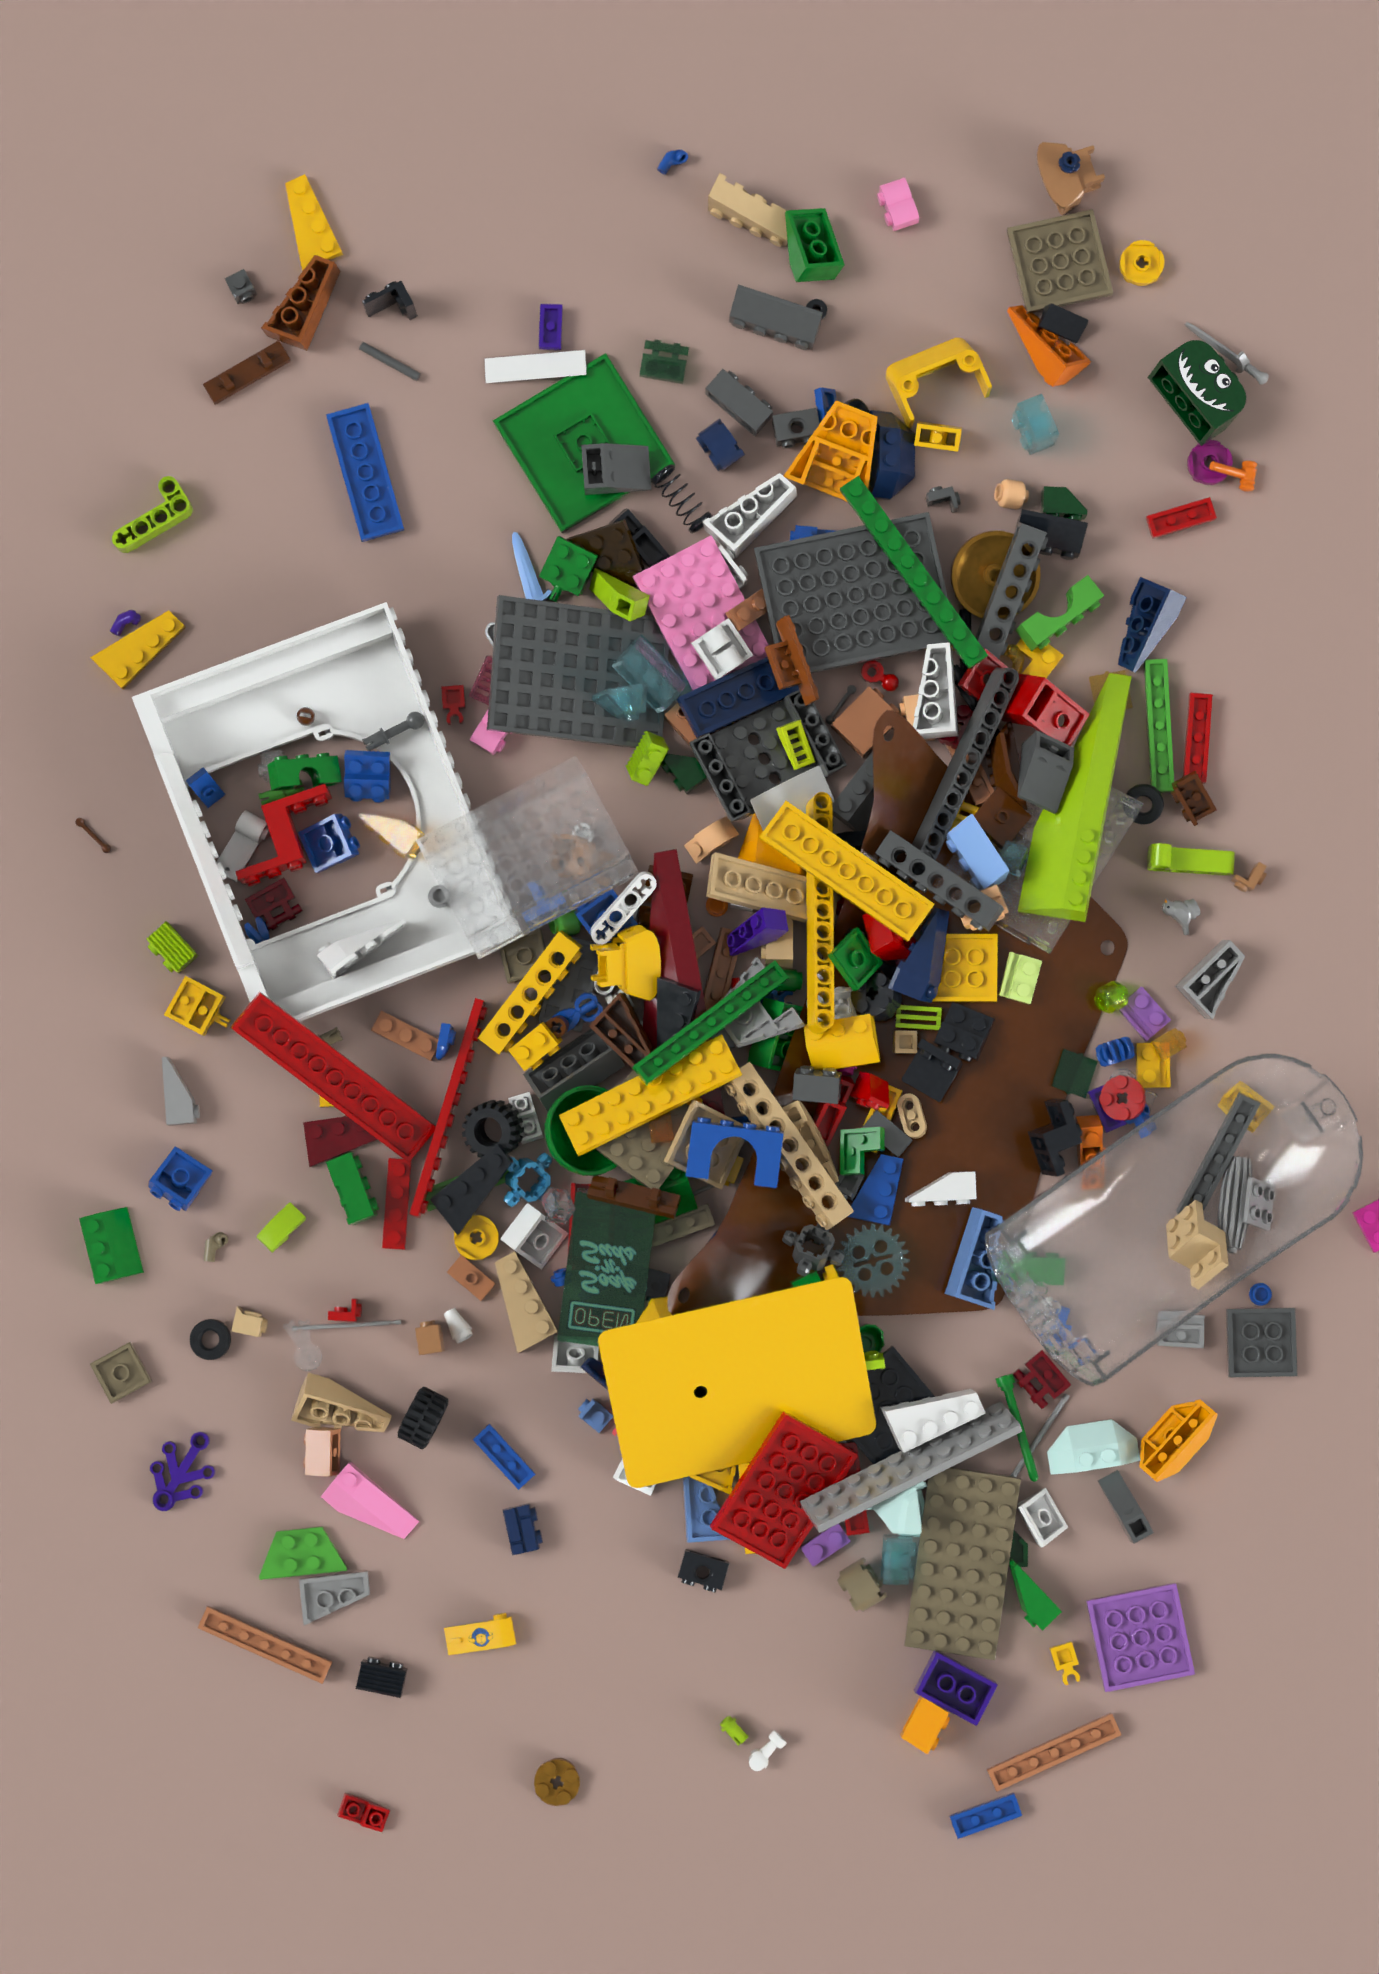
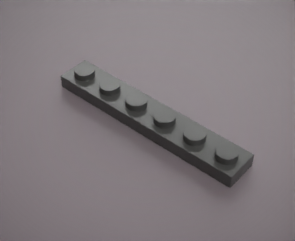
[1176,1092,1261,1214]

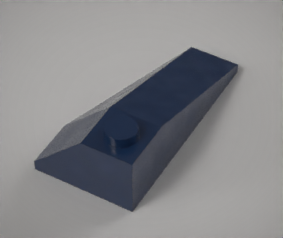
[1118,577,1187,673]
[888,907,949,1003]

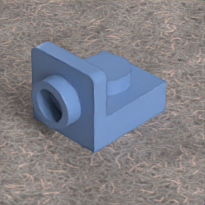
[578,1398,613,1433]

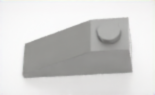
[162,1057,200,1126]

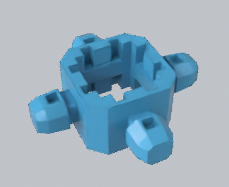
[503,1153,553,1207]

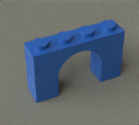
[686,1117,784,1188]

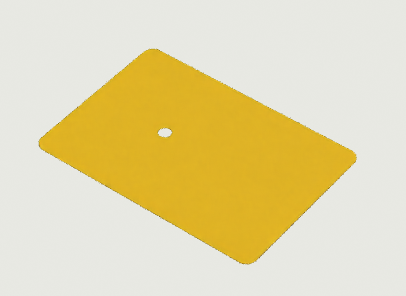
[598,1277,876,1488]

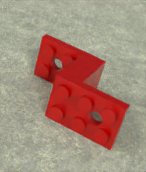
[958,648,1090,746]
[235,784,333,887]

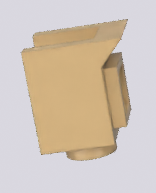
[232,1306,268,1337]

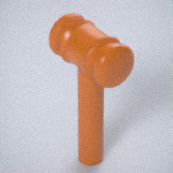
[1209,460,1257,492]

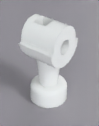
[749,1730,787,1771]

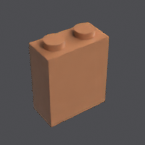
[831,686,900,758]

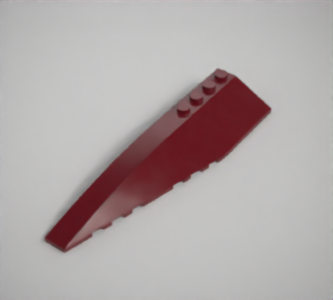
[643,849,725,1115]

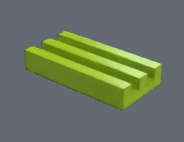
[895,1005,942,1030]

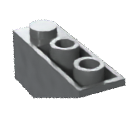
[1098,1470,1154,1544]

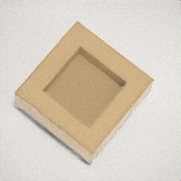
[893,1031,917,1053]

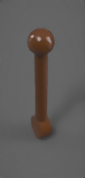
[75,818,111,853]

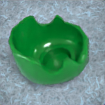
[859,1324,885,1355]

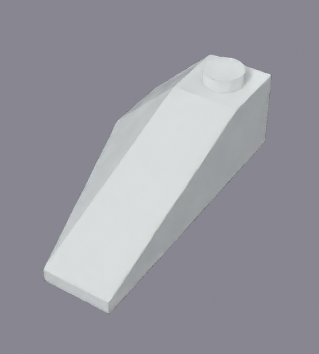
[317,919,407,979]

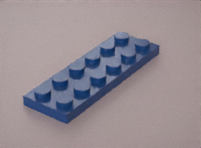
[326,403,404,542]

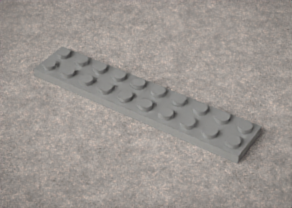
[800,1401,1022,1533]

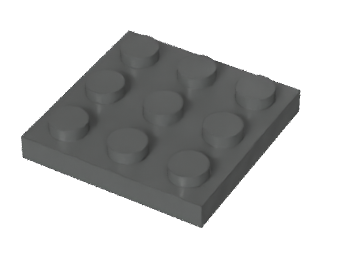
[1226,1308,1297,1377]

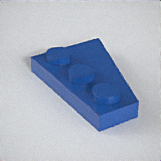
[847,1154,904,1226]

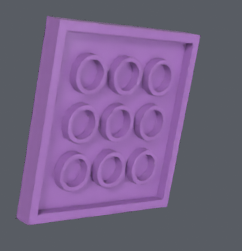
[1086,1583,1195,1692]

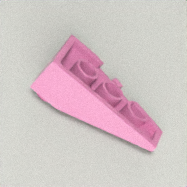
[321,1462,419,1539]

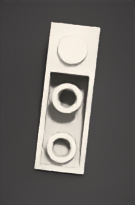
[905,1171,976,1206]

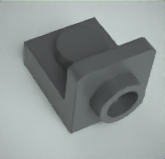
[224,269,257,304]

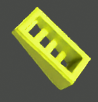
[776,720,815,770]

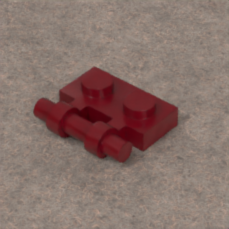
[245,878,303,930]
[1013,1350,1071,1409]

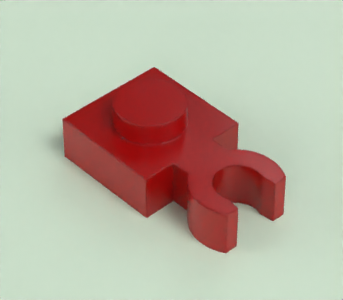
[441,685,466,725]

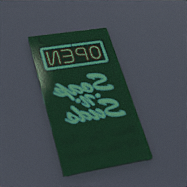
[557,1191,656,1346]

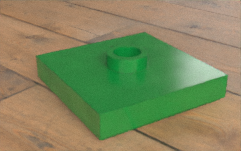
[828,927,883,991]

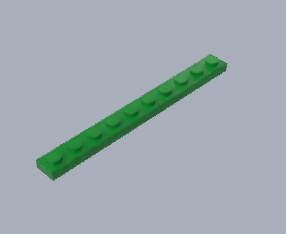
[840,476,988,669]

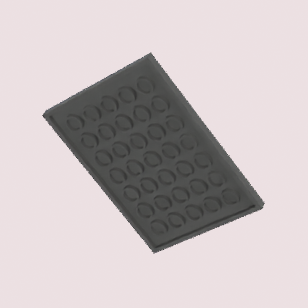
[754,512,949,673]

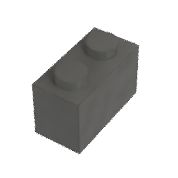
[793,1066,842,1104]

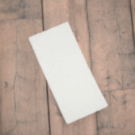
[750,765,835,831]

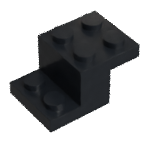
[1028,1098,1082,1177]

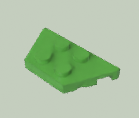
[259,1526,348,1580]

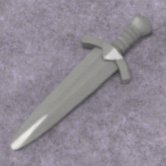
[1185,322,1269,385]

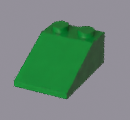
[785,208,845,282]

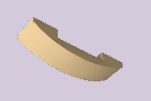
[782,1100,839,1185]

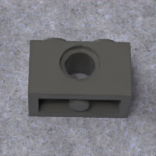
[772,408,819,448]

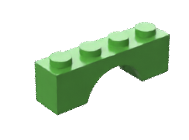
[1015,575,1104,652]

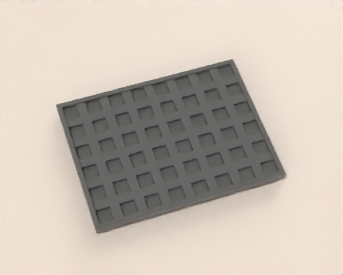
[487,595,669,748]

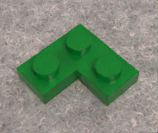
[840,1127,885,1176]

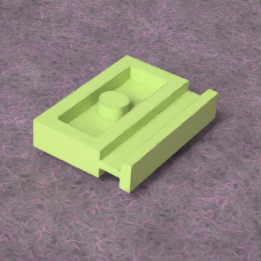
[998,952,1042,1004]

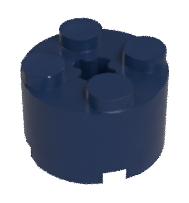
[696,418,745,471]

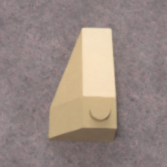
[291,1372,392,1432]

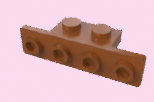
[764,615,819,706]

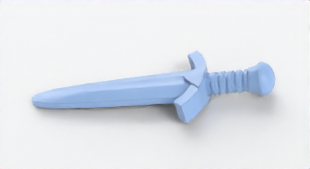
[512,532,552,601]

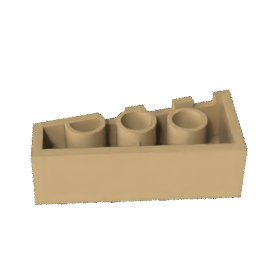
[708,173,788,247]
[761,918,793,969]
[495,1251,559,1353]

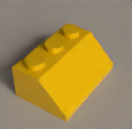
[803,1014,880,1070]

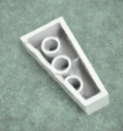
[880,1389,986,1453]

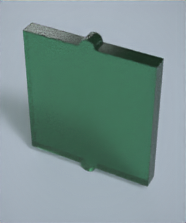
[1051,1049,1098,1098]

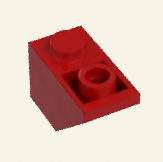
[850,1071,889,1110]

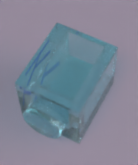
[1000,840,1028,877]

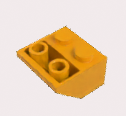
[900,1696,950,1754]

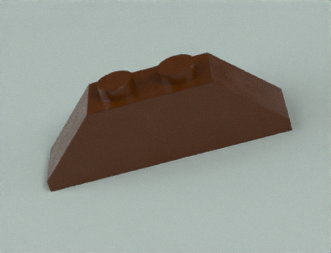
[986,721,1028,810]

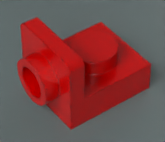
[328,1299,362,1322]

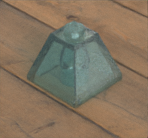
[592,682,648,721]

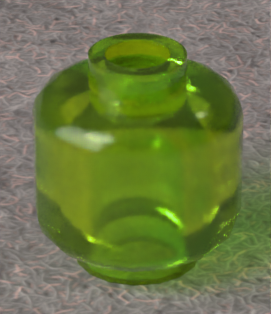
[1094,981,1128,1014]

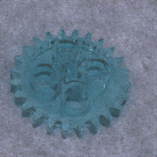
[837,1223,910,1298]

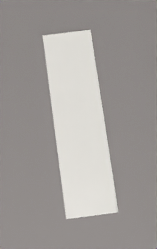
[485,350,586,383]

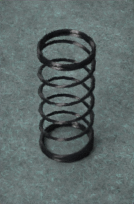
[651,464,713,533]

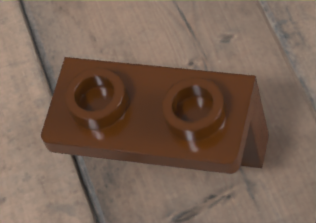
[1171,771,1217,826]

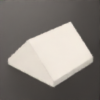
[551,1335,599,1373]
[1017,1488,1068,1547]

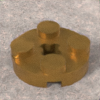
[534,1758,580,1806]

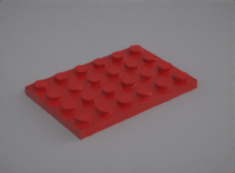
[710,1411,859,1569]

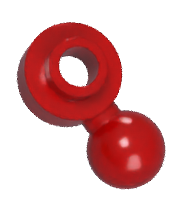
[861,660,899,692]

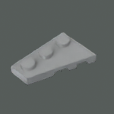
[299,1571,370,1625]

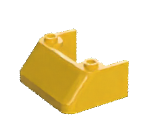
[886,337,992,429]

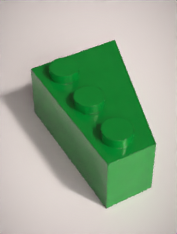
[326,1152,379,1225]

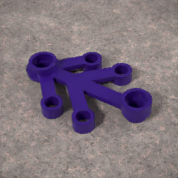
[150,1432,215,1511]

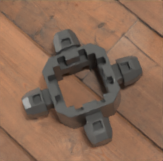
[782,1224,845,1276]

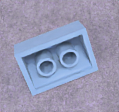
[946,814,1009,890]

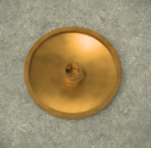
[951,530,1040,618]

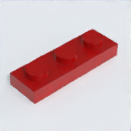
[1146,497,1217,539]

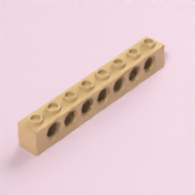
[724,1062,854,1231]

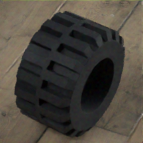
[462,1100,524,1158]
[398,1386,448,1450]

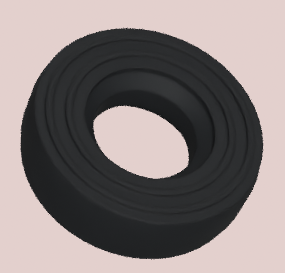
[1123,784,1164,825]
[190,1319,231,1360]

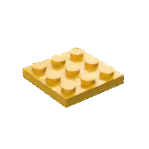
[932,934,998,1002]

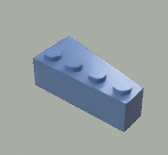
[945,1207,1002,1310]

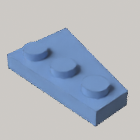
[683,1476,730,1543]

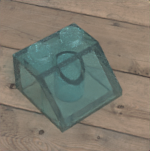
[880,1534,916,1585]

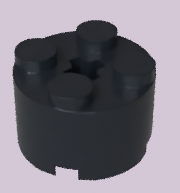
[851,972,902,1021]

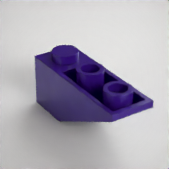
[727,907,788,956]

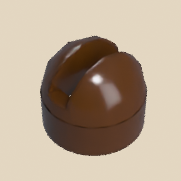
[297,707,315,726]

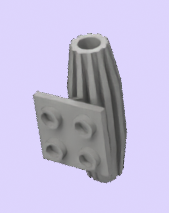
[1217,1156,1275,1254]

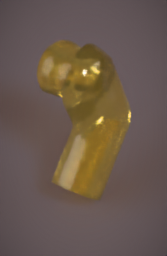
[1004,644,1025,674]

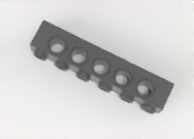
[975,522,1048,659]
[875,831,1004,932]

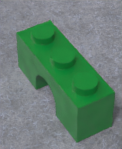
[267,753,342,791]

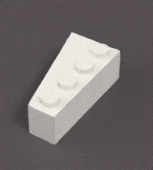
[702,473,797,558]
[913,642,958,739]

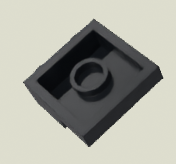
[934,1002,995,1062]

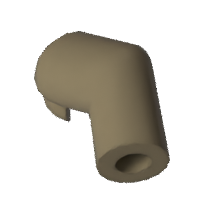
[203,1232,228,1262]

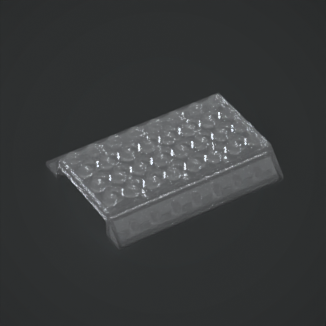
[416,756,639,960]

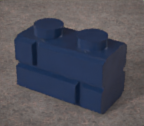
[502,1503,543,1555]

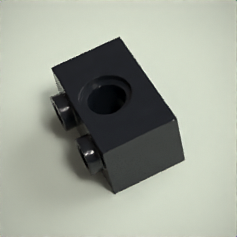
[678,1549,729,1592]

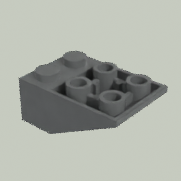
[581,443,652,495]
[1017,731,1074,814]

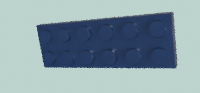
[677,657,799,738]

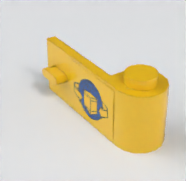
[444,1613,516,1655]

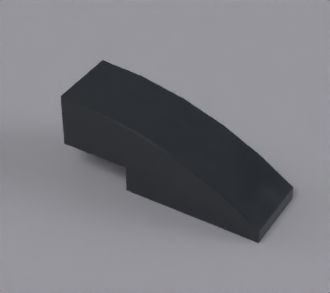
[609,509,670,567]

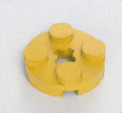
[1119,240,1164,286]
[454,1215,499,1260]

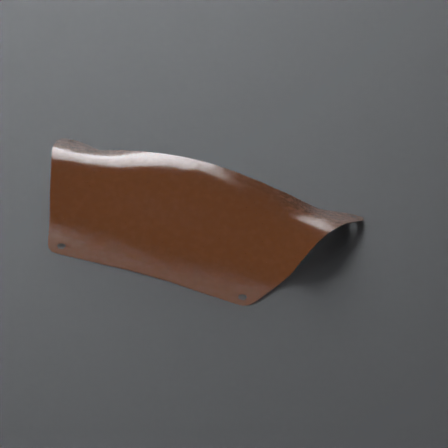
[667,710,1128,1316]

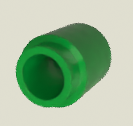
[775,968,803,992]

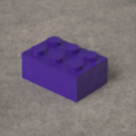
[914,1650,998,1726]

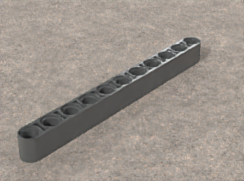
[897,668,1019,891]

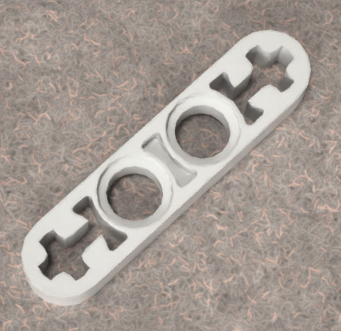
[590,871,656,944]

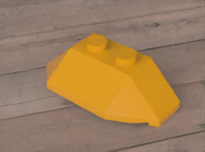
[1139,1400,1218,1482]

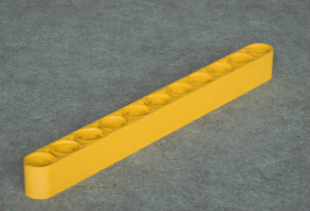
[806,792,834,1034]

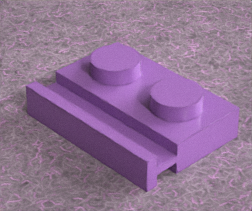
[1117,986,1171,1042]

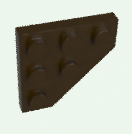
[566,519,645,587]

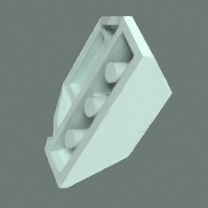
[1047,1419,1140,1475]

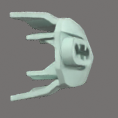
[867,1481,927,1537]

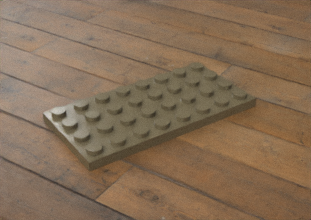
[904,1467,1021,1660]

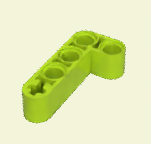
[112,476,193,553]
[1147,843,1235,876]

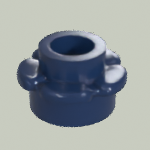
[1059,152,1080,174]

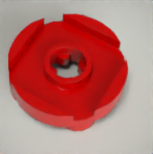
[1099,1075,1146,1121]

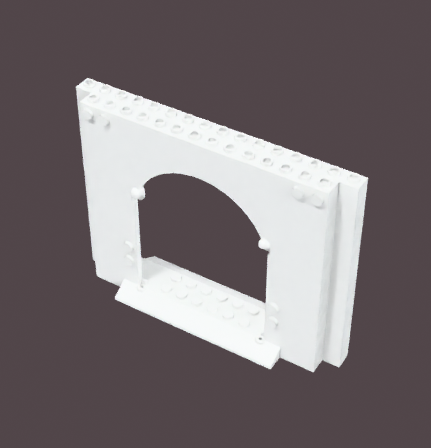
[132,602,520,1022]

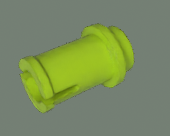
[720,1715,748,1746]

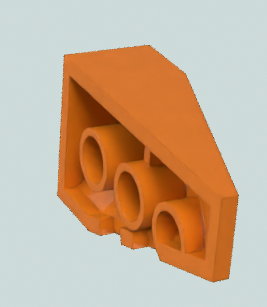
[1007,305,1091,387]

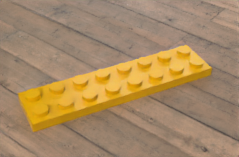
[759,801,934,942]
[559,1034,742,1156]

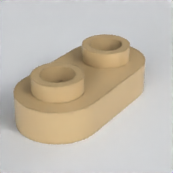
[897,1093,927,1139]

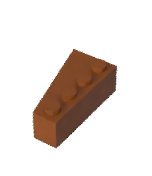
[261,255,341,351]

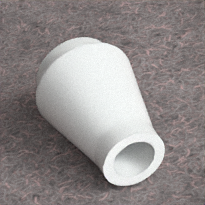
[444,1308,473,1343]

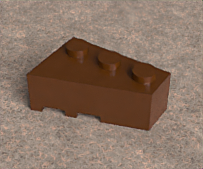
[589,993,655,1069]

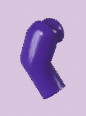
[110,610,141,636]

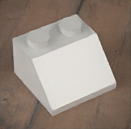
[500,1203,569,1270]

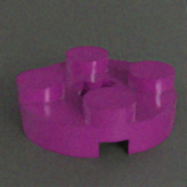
[1187,440,1233,485]

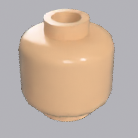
[994,479,1029,510]

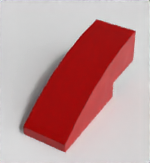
[813,1074,855,1147]

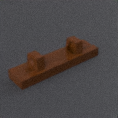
[203,340,291,405]
[587,1175,681,1219]

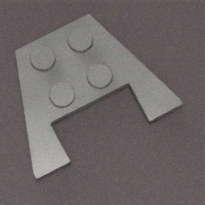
[724,957,805,1048]

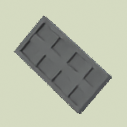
[538,936,598,1033]

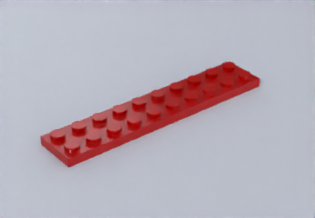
[231,991,436,1163]

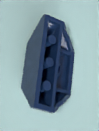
[869,410,915,500]

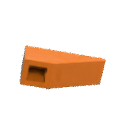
[1076,1115,1103,1189]

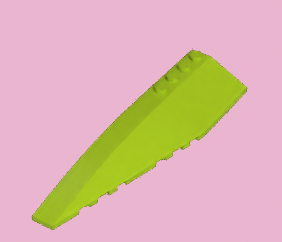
[1018,673,1132,922]

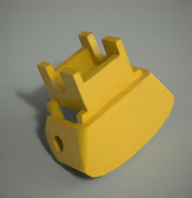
[590,925,661,1001]

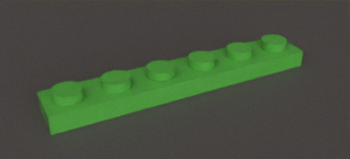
[1144,659,1174,793]

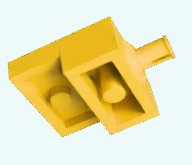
[164,975,231,1037]

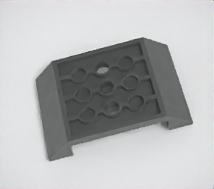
[689,690,847,822]

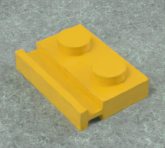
[1135,1042,1171,1088]

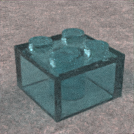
[1011,394,1059,455]

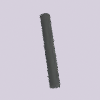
[359,342,421,381]

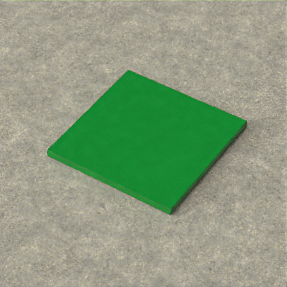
[493,353,675,533]

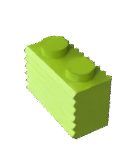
[625,731,669,786]
[146,921,199,973]

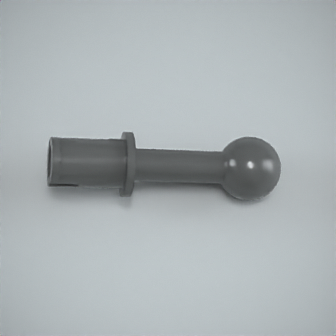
[362,712,424,751]

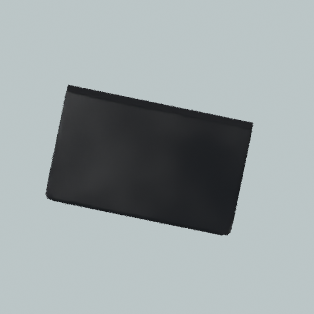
[1038,303,1089,343]

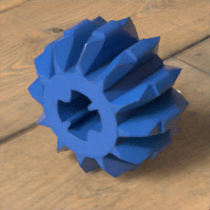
[1095,1037,1135,1067]

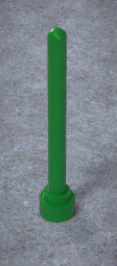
[995,1374,1039,1482]

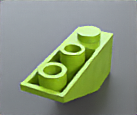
[589,568,650,621]

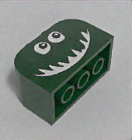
[1147,340,1246,446]

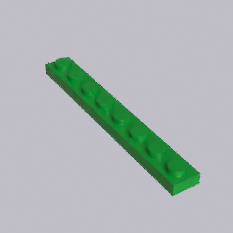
[633,960,789,1086]

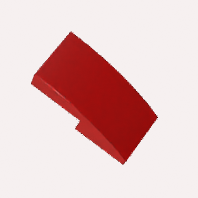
[337,1793,390,1832]

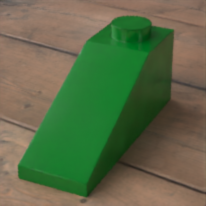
[1009,1559,1062,1631]

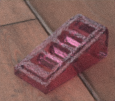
[469,655,492,705]

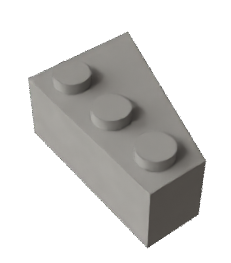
[1175,940,1245,1020]

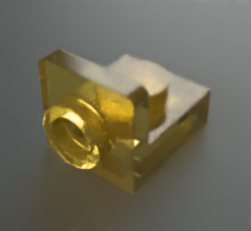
[1151,1028,1187,1061]

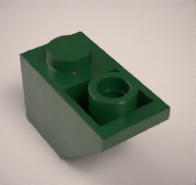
[1041,486,1088,521]
[660,753,708,794]

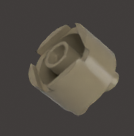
[837,1558,887,1612]

